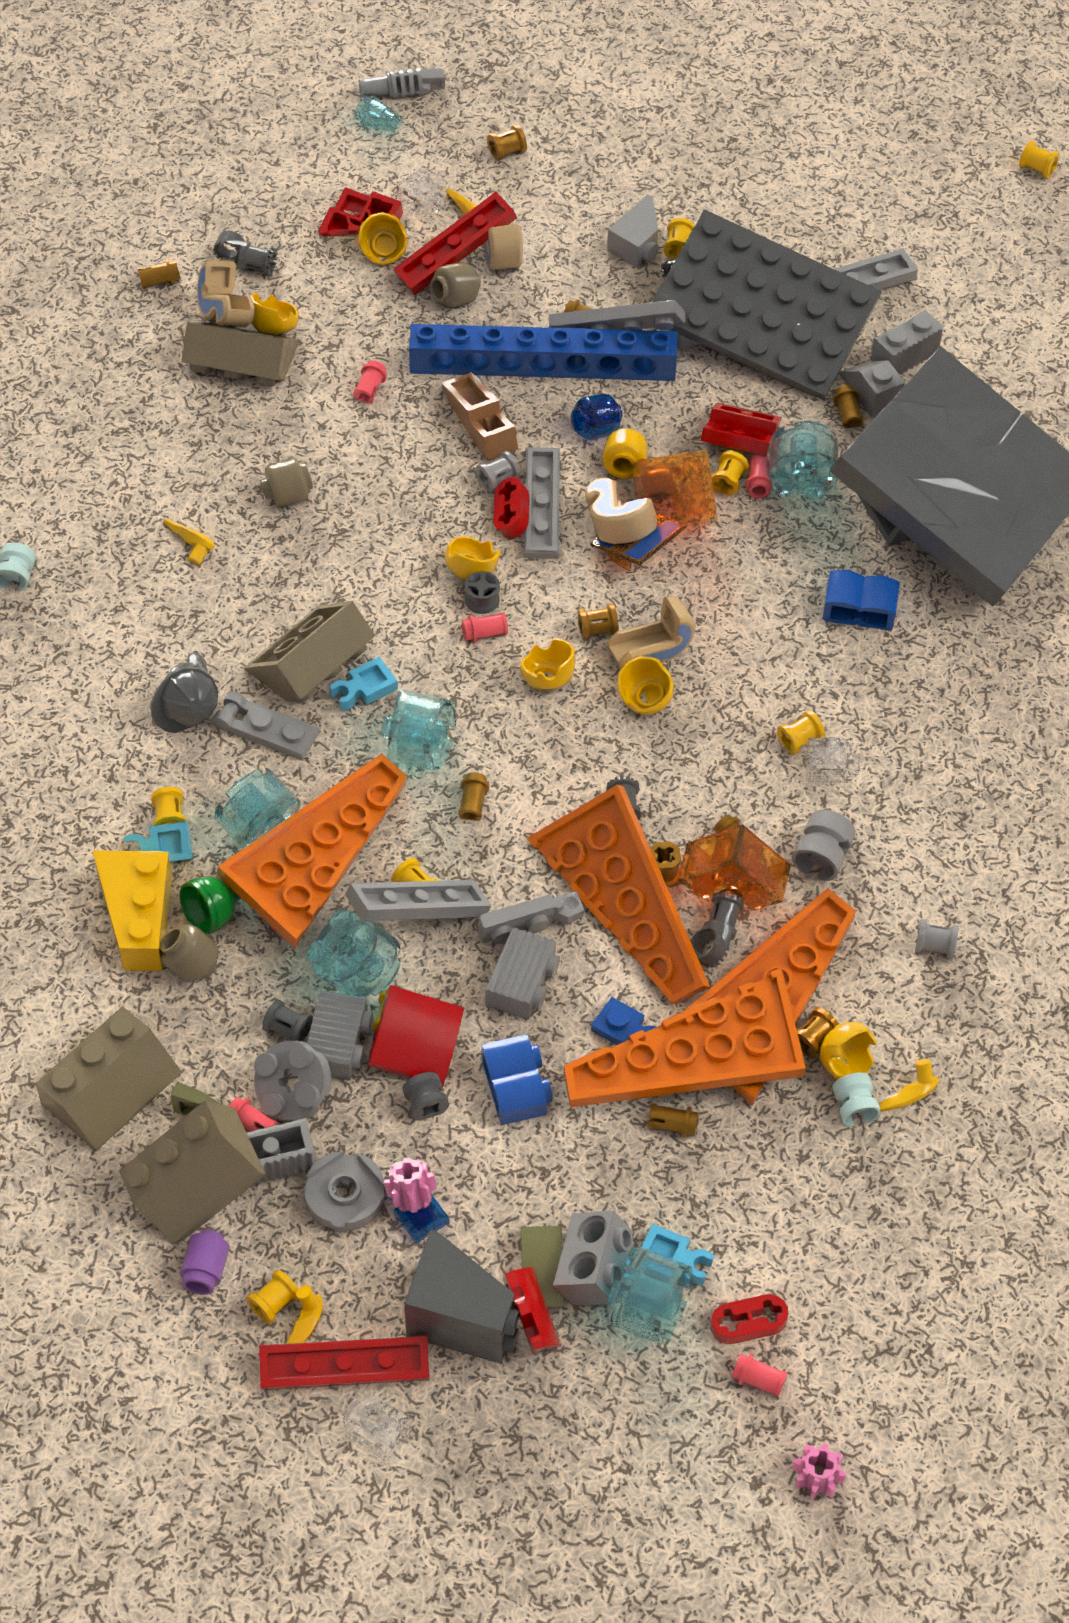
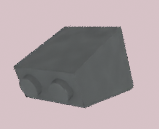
[404,1230,519,1364]

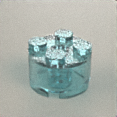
[769,421,839,500]
[382,690,457,771]
[214,768,301,849]
[307,909,401,997]
[608,1246,693,1345]

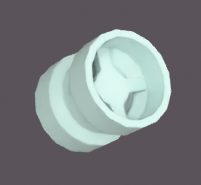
[0,542,36,590]
[832,1073,881,1126]

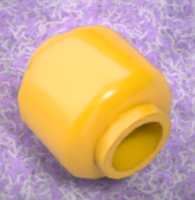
[602,428,649,479]

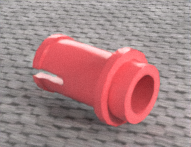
[353,361,387,403]
[746,454,773,498]
[461,612,508,643]
[229,1097,278,1132]
[731,1353,788,1397]

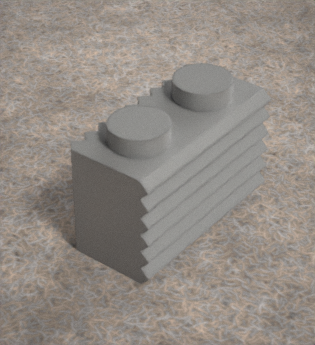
[870,311,943,375]
[485,927,560,1020]
[307,990,373,1080]
[247,1118,316,1185]

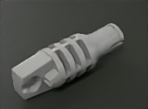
[359,68,445,99]

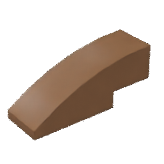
[441,372,518,460]

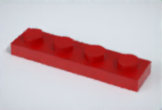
[394,192,517,296]
[259,1336,429,1390]

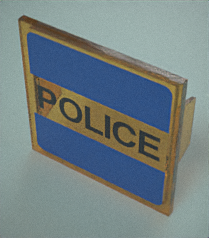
[590,512,687,571]

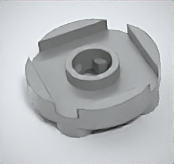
[254,1041,331,1121]
[304,1152,385,1232]

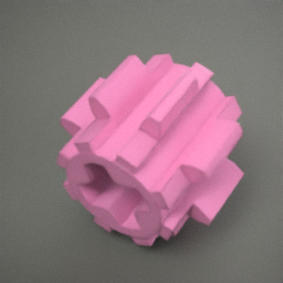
[384,1158,437,1213]
[792,1442,846,1500]

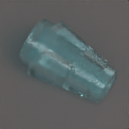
[354,95,403,134]

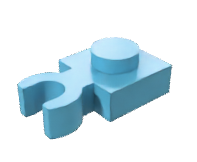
[330,657,398,711]
[124,821,193,862]
[636,1224,714,1285]

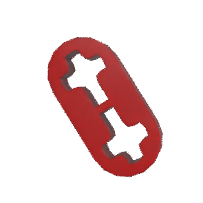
[493,477,530,539]
[711,1294,789,1344]

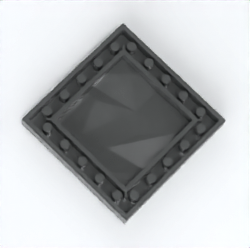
[829,346,1069,606]

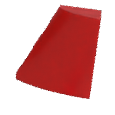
[318,187,403,236]
[502,1267,561,1354]

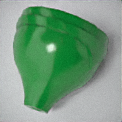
[179,876,241,935]

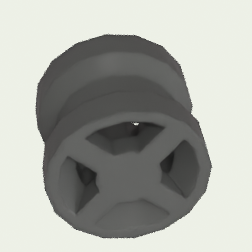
[465,571,500,614]
[402,1072,450,1121]

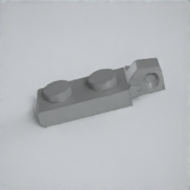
[478,891,584,944]

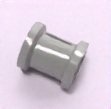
[475,450,521,493]
[915,919,959,960]

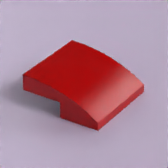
[701,402,782,456]
[367,985,464,1087]

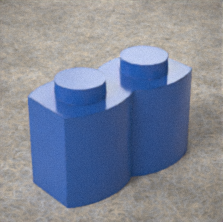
[822,570,900,631]
[481,1034,553,1125]

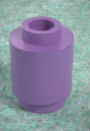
[180,1230,230,1295]

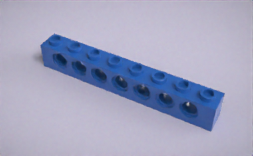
[409,324,677,381]

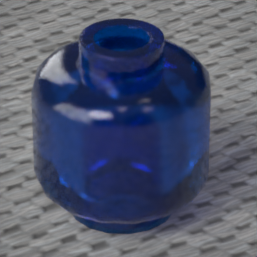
[571,393,623,440]

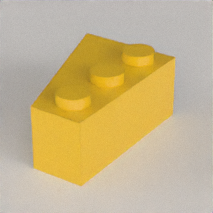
[92,850,172,971]

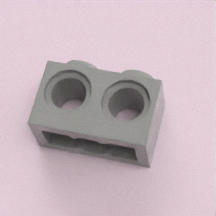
[553,1211,633,1306]

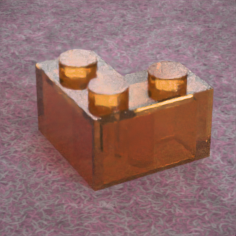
[632,450,717,527]
[677,824,791,909]

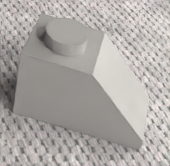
[607,194,659,268]
[839,360,905,419]

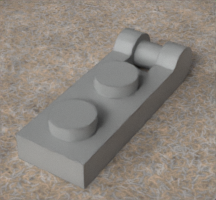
[211,691,319,761]

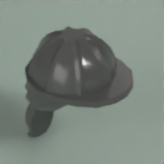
[150,651,218,733]

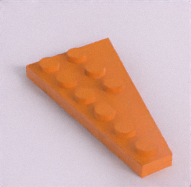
[217,753,407,948]
[526,784,710,1004]
[684,888,856,1106]
[564,967,806,1108]

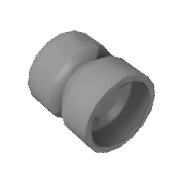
[792,810,856,881]

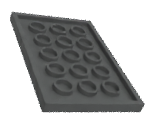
[652,209,882,400]

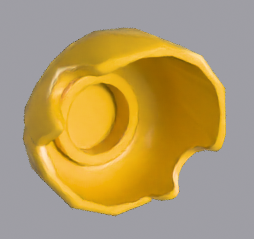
[358,212,408,265]
[250,292,299,335]
[445,536,501,580]
[520,638,576,691]
[617,656,674,715]
[820,1022,877,1080]

